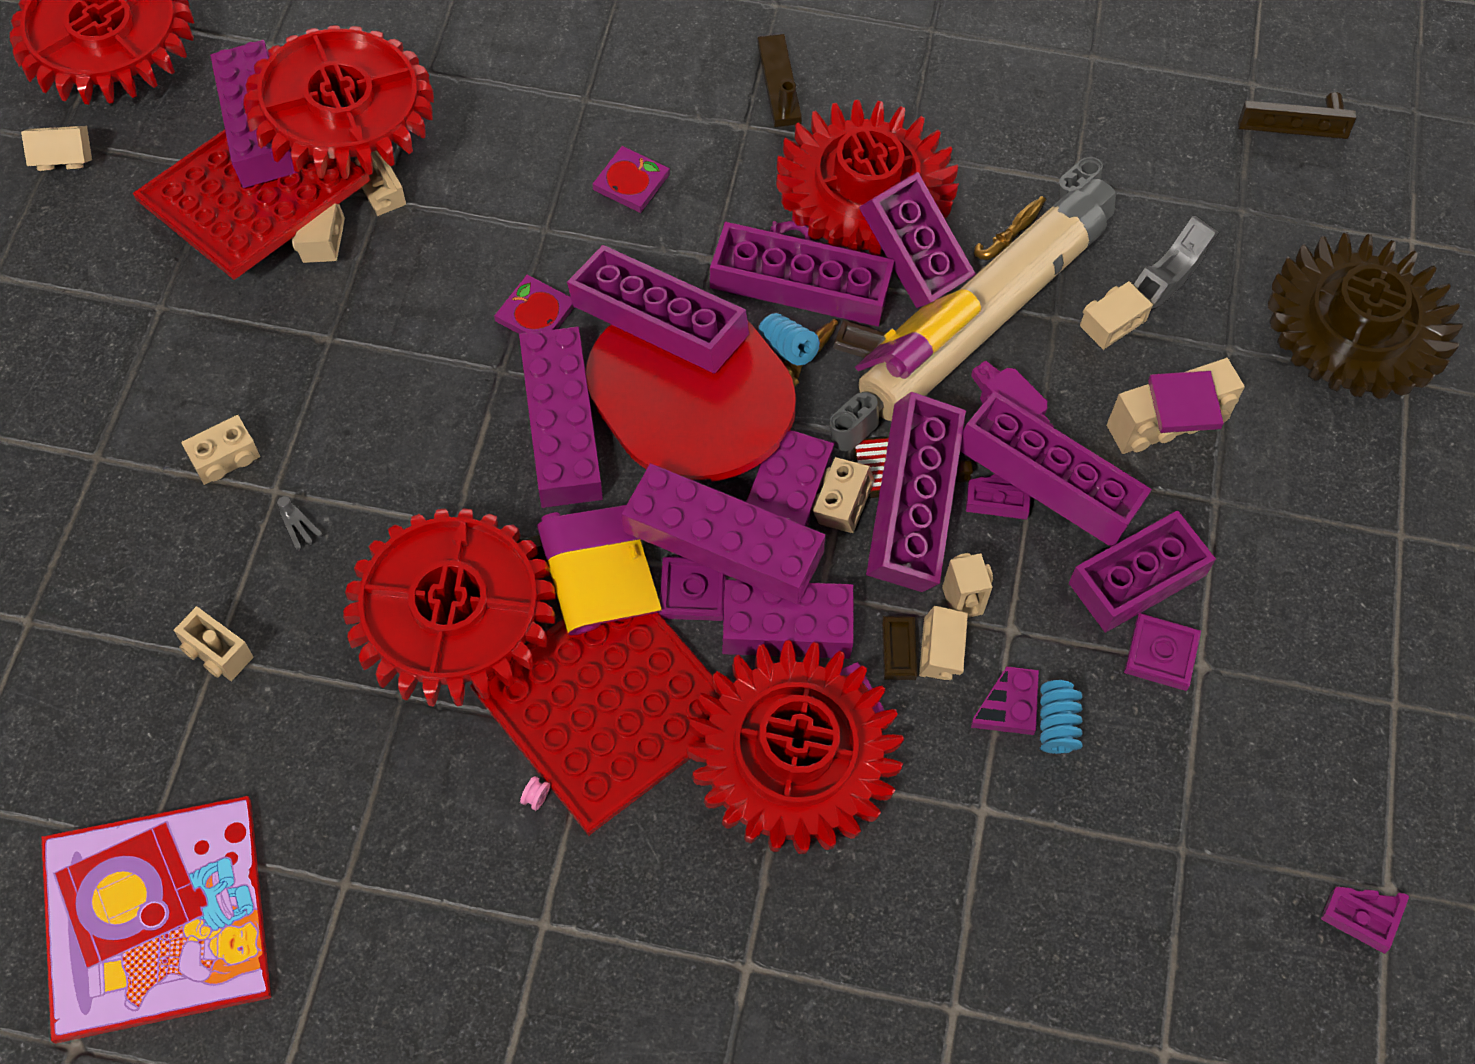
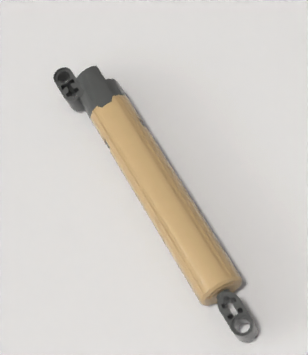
[830,157,1116,451]

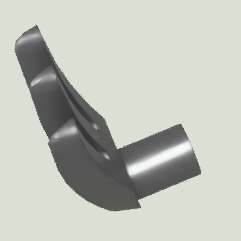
[277,496,322,550]

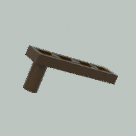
[757,34,802,127]
[1238,92,1356,139]

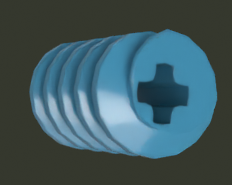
[758,313,820,365]
[1040,680,1083,754]

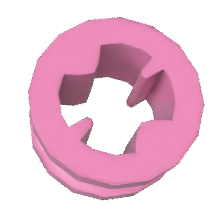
[520,776,550,811]

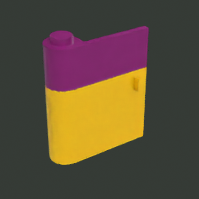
[855,289,981,379]
[537,505,662,635]

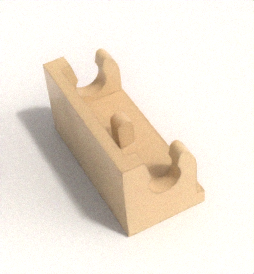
[354,151,406,216]
[919,606,968,680]

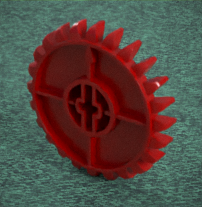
[10,0,195,105]
[243,25,434,179]
[776,100,959,256]
[343,508,556,707]
[687,640,904,854]

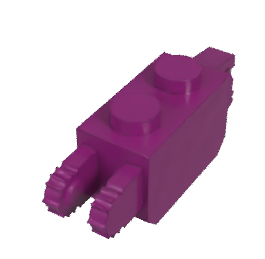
[971,361,1054,428]

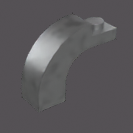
[1133,216,1219,308]

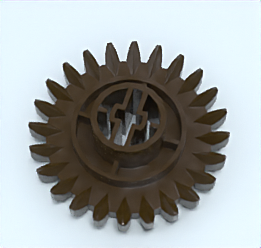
[1268,232,1463,399]

